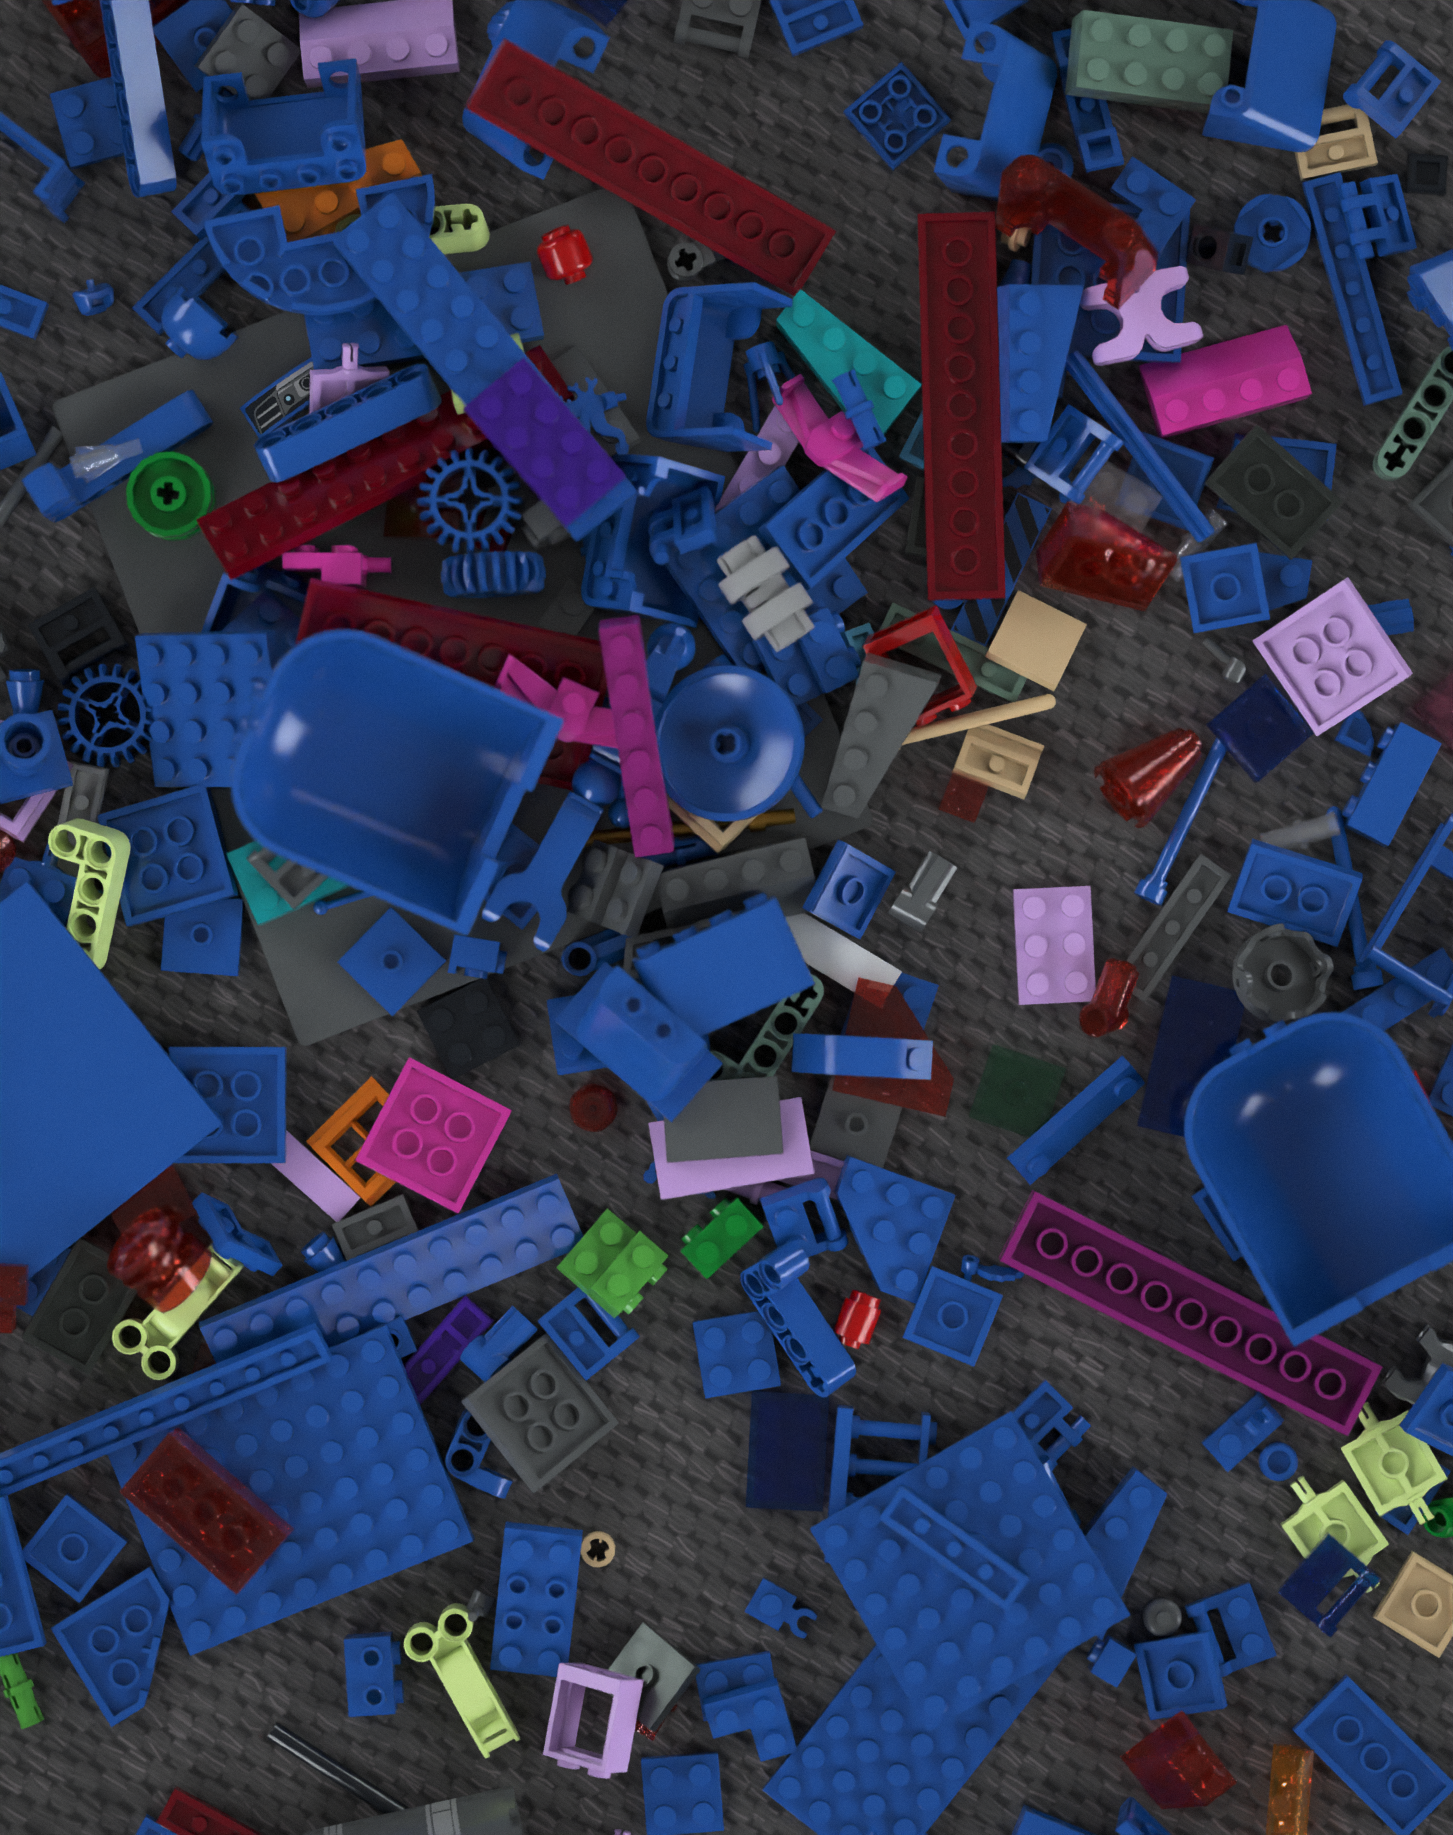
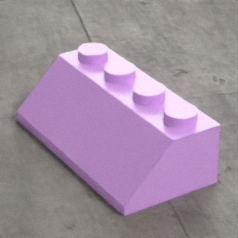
[299,0,460,88]

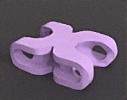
[1080,266,1203,366]

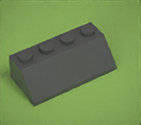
[656,834,816,929]

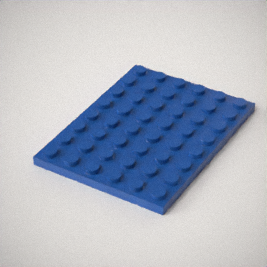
[107,1324,475,1656]

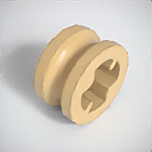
[581,1531,615,1568]

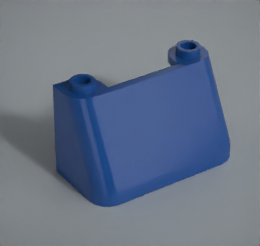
[581,454,725,628]

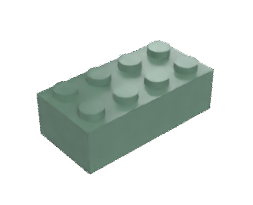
[1065,10,1233,113]

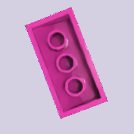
[1138,325,1312,439]

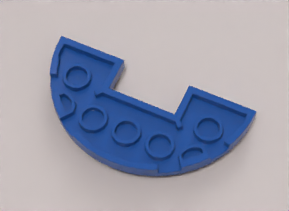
[203,174,435,315]

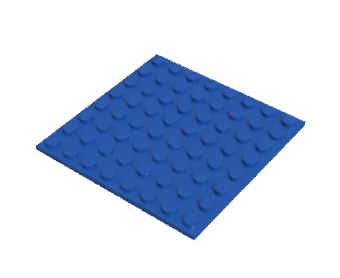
[0,881,223,1302]

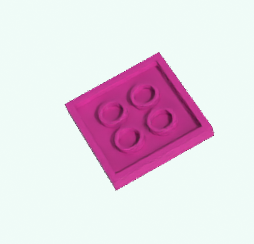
[355,1057,512,1214]

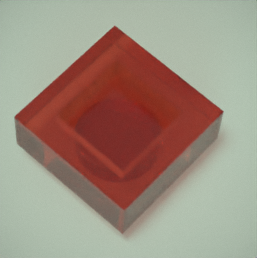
[938,772,988,823]

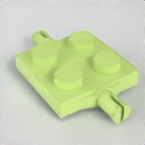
[1341,1402,1447,1525]
[1280,1476,1389,1593]

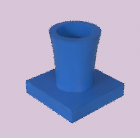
[0,710,73,804]

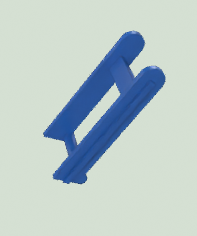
[1356,812,1453,1018]

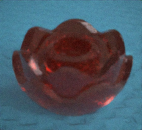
[569,1083,617,1132]

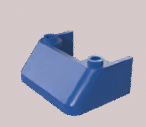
[646,282,793,452]

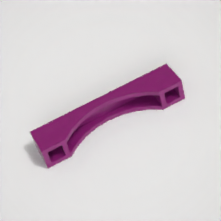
[599,615,675,857]

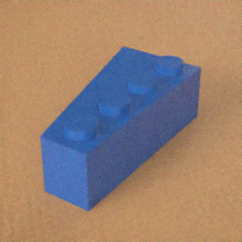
[1082,1466,1167,1640]

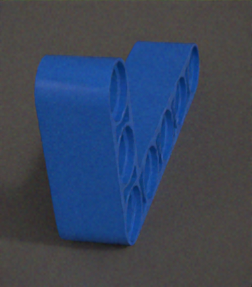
[21,389,214,523]

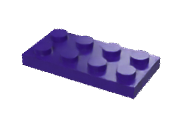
[464,357,626,529]

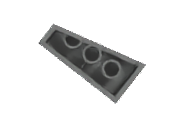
[821,653,942,819]

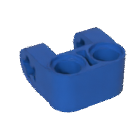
[444,1408,513,1499]

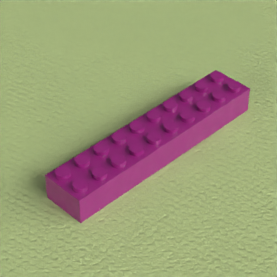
[998,1190,1382,1436]

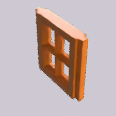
[306,1076,396,1207]

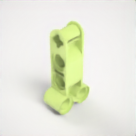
[112,1245,244,1380]
[404,1603,520,1758]

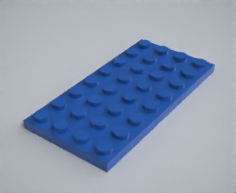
[762,1644,1069,1835]

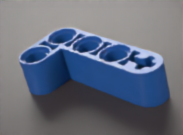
[740,1242,856,1398]

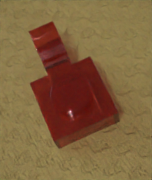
[0,1263,28,1333]

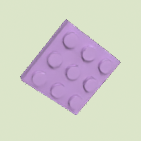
[1253,577,1413,736]

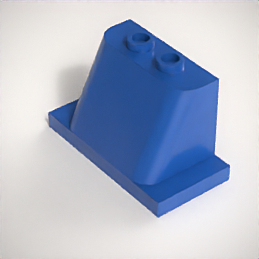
[554,962,723,1123]

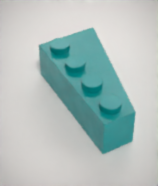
[776,289,922,448]

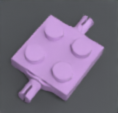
[310,343,389,413]

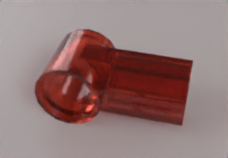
[1079,958,1139,1037]

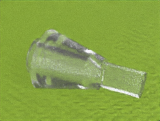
[69,438,143,484]

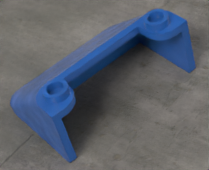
[1202,0,1336,152]

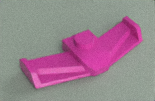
[772,374,907,502]
[494,653,617,748]

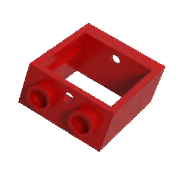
[863,605,977,727]

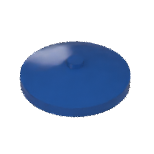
[654,665,805,822]

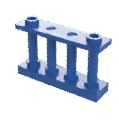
[824,1405,937,1563]

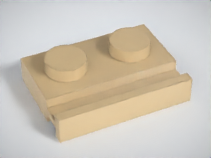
[952,724,1044,799]

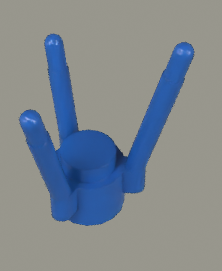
[743,342,795,432]

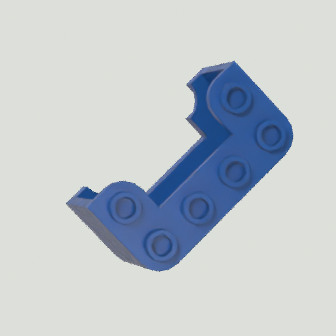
[632,892,815,1037]

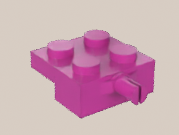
[282,545,392,588]

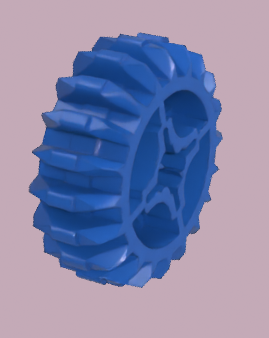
[417,448,523,553]
[441,551,546,599]
[57,664,154,768]

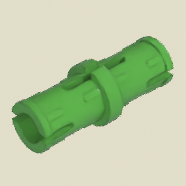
[0,1653,45,1729]

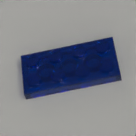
[1136,976,1244,1137]

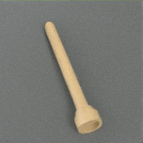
[899,694,1056,750]

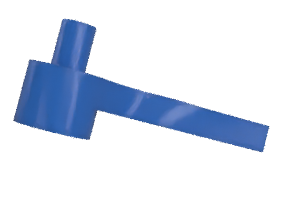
[961,1255,1024,1282]

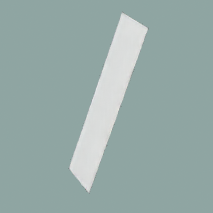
[785,913,902,1008]

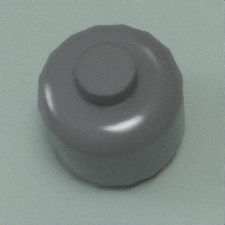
[1142,1596,1182,1637]

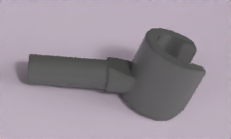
[1202,637,1246,685]
[466,1589,495,1622]

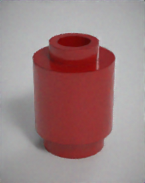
[833,1289,882,1349]

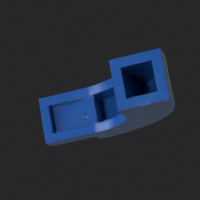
[791,1033,933,1080]

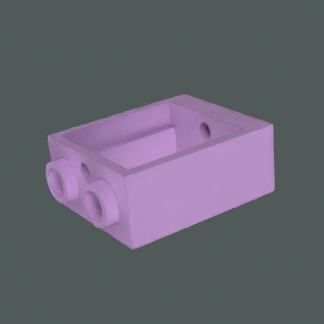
[543,1663,644,1779]

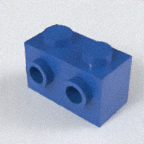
[344,1632,404,1717]

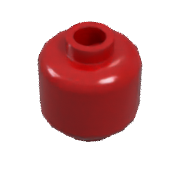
[536,224,593,285]

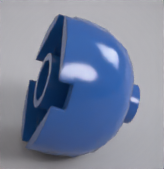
[161,284,239,360]

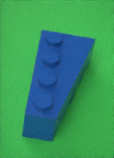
[997,284,1084,443]

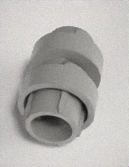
[717,535,815,653]

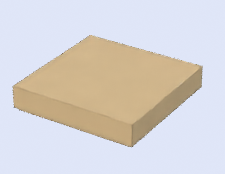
[985,590,1087,691]
[1372,1551,1453,1658]

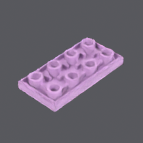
[648,1097,814,1200]

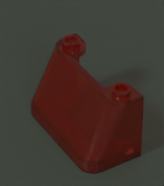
[995,154,1158,310]

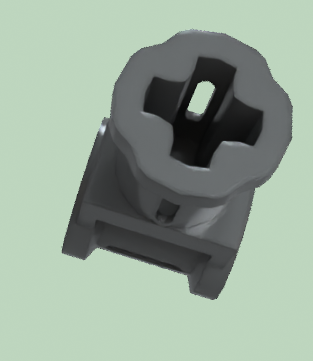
[667,241,726,282]

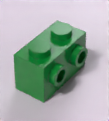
[680,1197,764,1279]

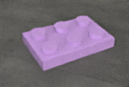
[1013,886,1096,1005]

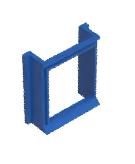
[0,113,85,224]

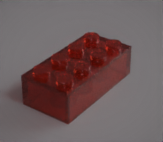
[119,1427,295,1595]

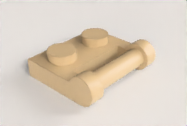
[1295,104,1378,181]

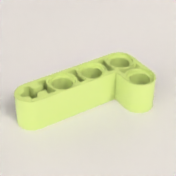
[335,204,490,254]
[48,818,130,969]

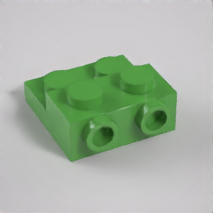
[556,1208,668,1318]

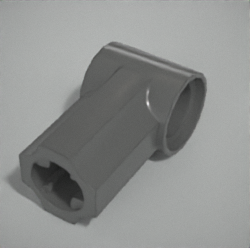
[888,851,957,933]

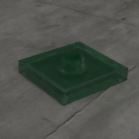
[968,1044,1066,1138]

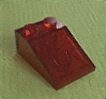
[1036,501,1178,611]

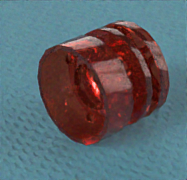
[107,1208,212,1313]

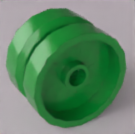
[126,451,217,541]

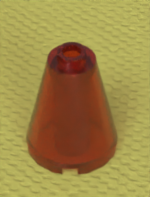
[1094,728,1202,828]

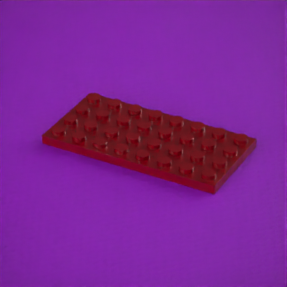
[295,578,608,791]

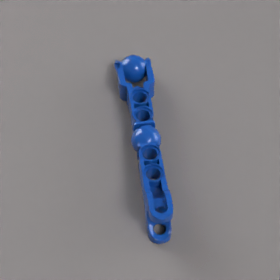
[482,622,696,952]

